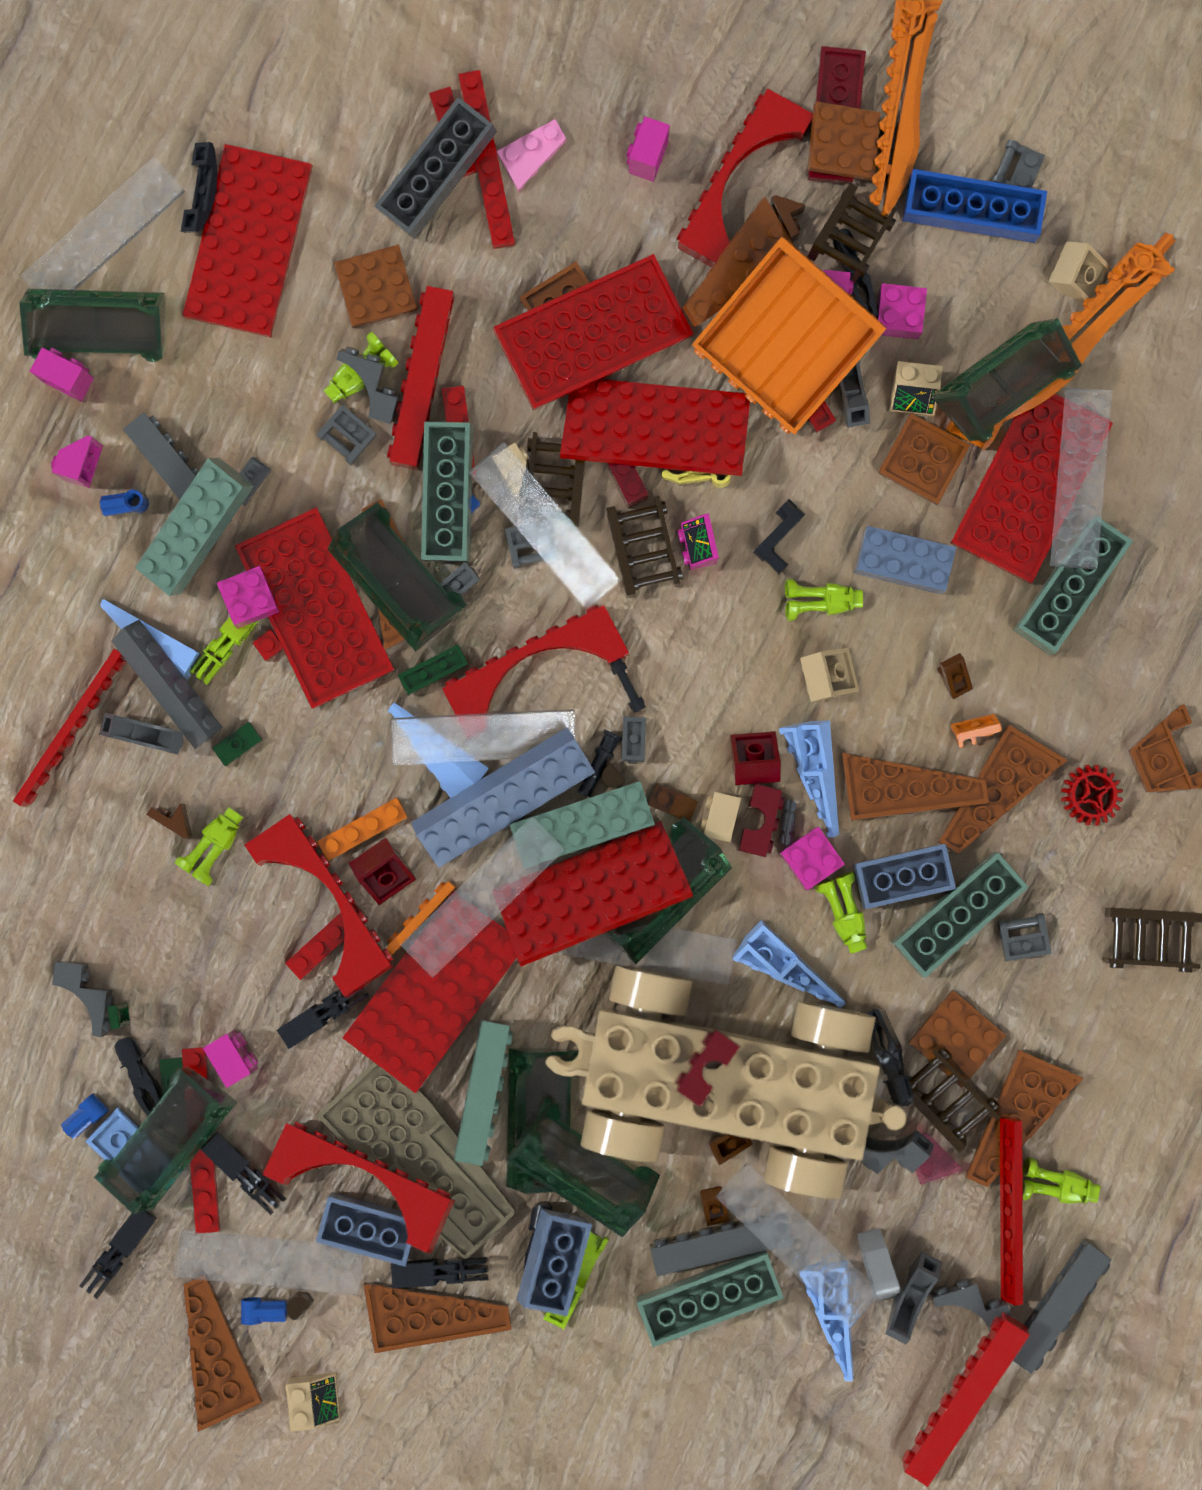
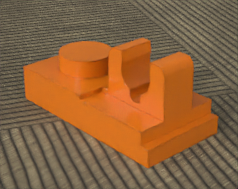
[950,714,1002,748]

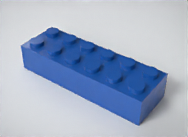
[902,169,1047,243]

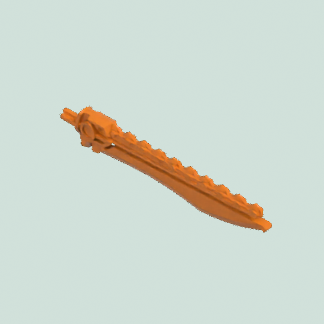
[869,0,943,217]
[995,232,1176,422]

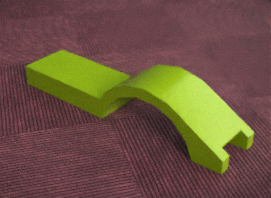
[544,1230,609,1329]

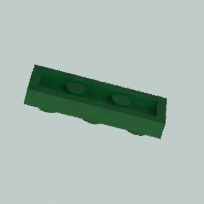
[398,644,469,696]

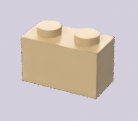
[700,792,741,843]

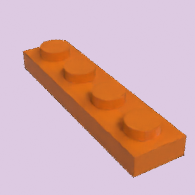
[317,797,408,861]
[386,881,457,955]

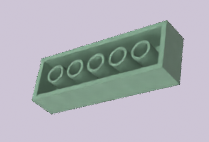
[421,422,473,562]
[135,458,254,596]
[1013,515,1133,656]
[510,781,655,868]
[891,852,1028,978]
[454,1021,513,1166]
[636,1250,784,1347]

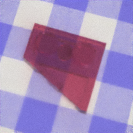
[915,1132,963,1185]

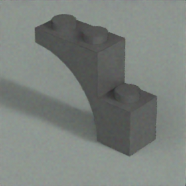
[336,346,400,424]
[838,361,870,428]
[99,713,184,754]
[52,961,114,1037]
[862,1130,934,1174]
[885,1252,942,1344]
[929,1278,1012,1332]

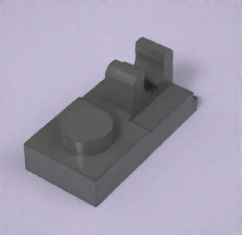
[239,457,271,506]
[432,561,480,608]
[622,717,646,764]

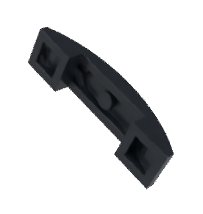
[180,142,218,233]

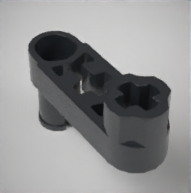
[753,499,806,575]

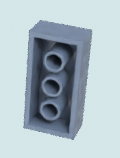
[854,526,956,595]
[853,844,956,909]
[316,1192,412,1266]
[516,1208,592,1316]

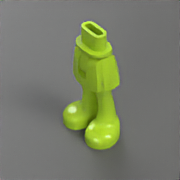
[323,331,399,404]
[785,579,863,621]
[174,807,243,887]
[814,871,867,954]
[1022,1157,1100,1204]

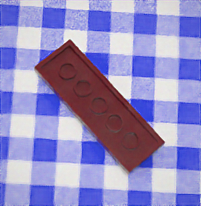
[808,46,866,184]

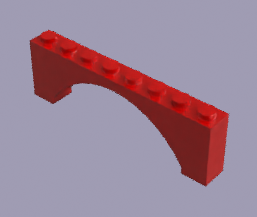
[676,88,813,268]
[442,604,629,738]
[244,814,394,998]
[262,1121,455,1253]

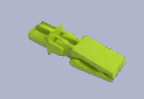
[189,617,260,685]

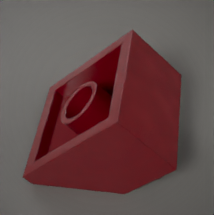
[730,731,781,785]
[348,837,416,905]

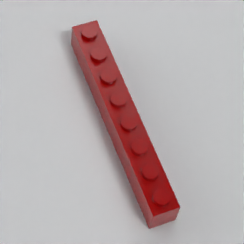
[387,286,455,470]
[902,1312,1030,1487]

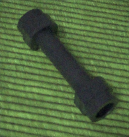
[610,659,646,713]

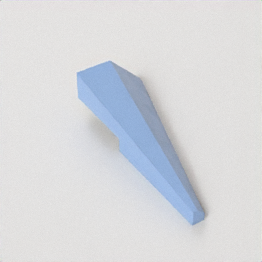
[100,599,200,681]
[387,703,489,798]
[779,720,839,837]
[732,920,846,1008]
[799,1260,854,1381]

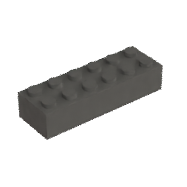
[375,97,497,240]

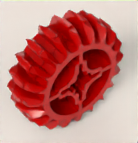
[1061,764,1123,826]

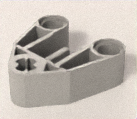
[857,1228,900,1302]

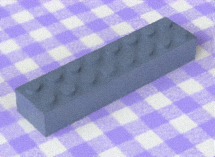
[411,727,595,868]

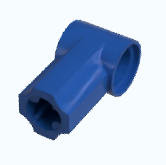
[100,489,149,517]
[61,1093,109,1139]
[241,1297,287,1325]

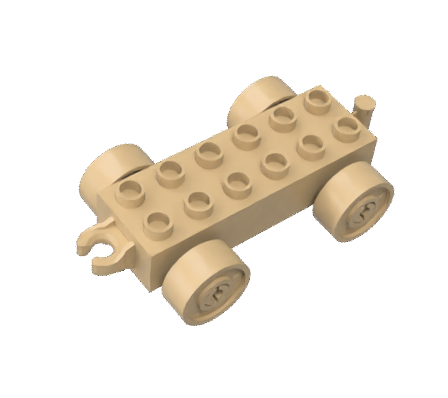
[546,965,906,1199]

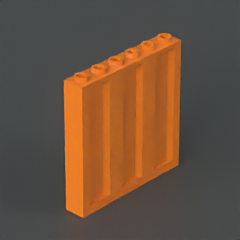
[692,236,887,435]

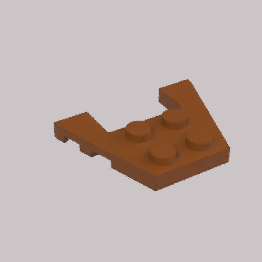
[1128,704,1202,792]

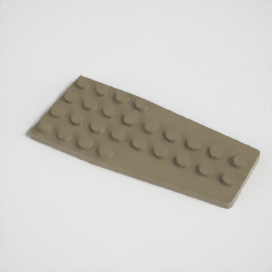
[317,1062,515,1259]

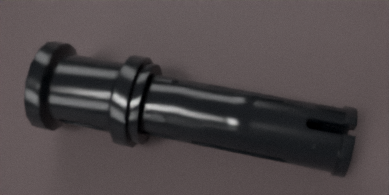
[578,729,622,798]

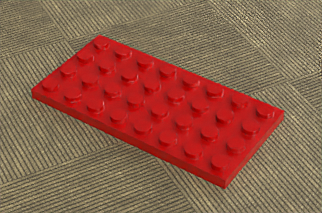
[182,144,313,338]
[493,254,694,410]
[560,379,750,476]
[950,394,1113,584]
[235,507,395,709]
[492,821,693,967]
[342,890,517,1094]

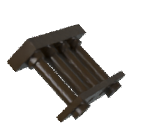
[807,183,897,284]
[520,432,585,530]
[606,496,683,599]
[1103,907,1202,973]
[909,1043,1001,1153]

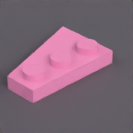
[497,119,566,192]

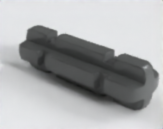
[780,800,796,845]

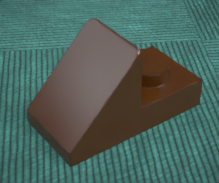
[770,195,805,242]
[937,653,973,699]
[648,784,698,823]
[146,803,192,839]
[709,1133,753,1165]
[700,1186,729,1226]

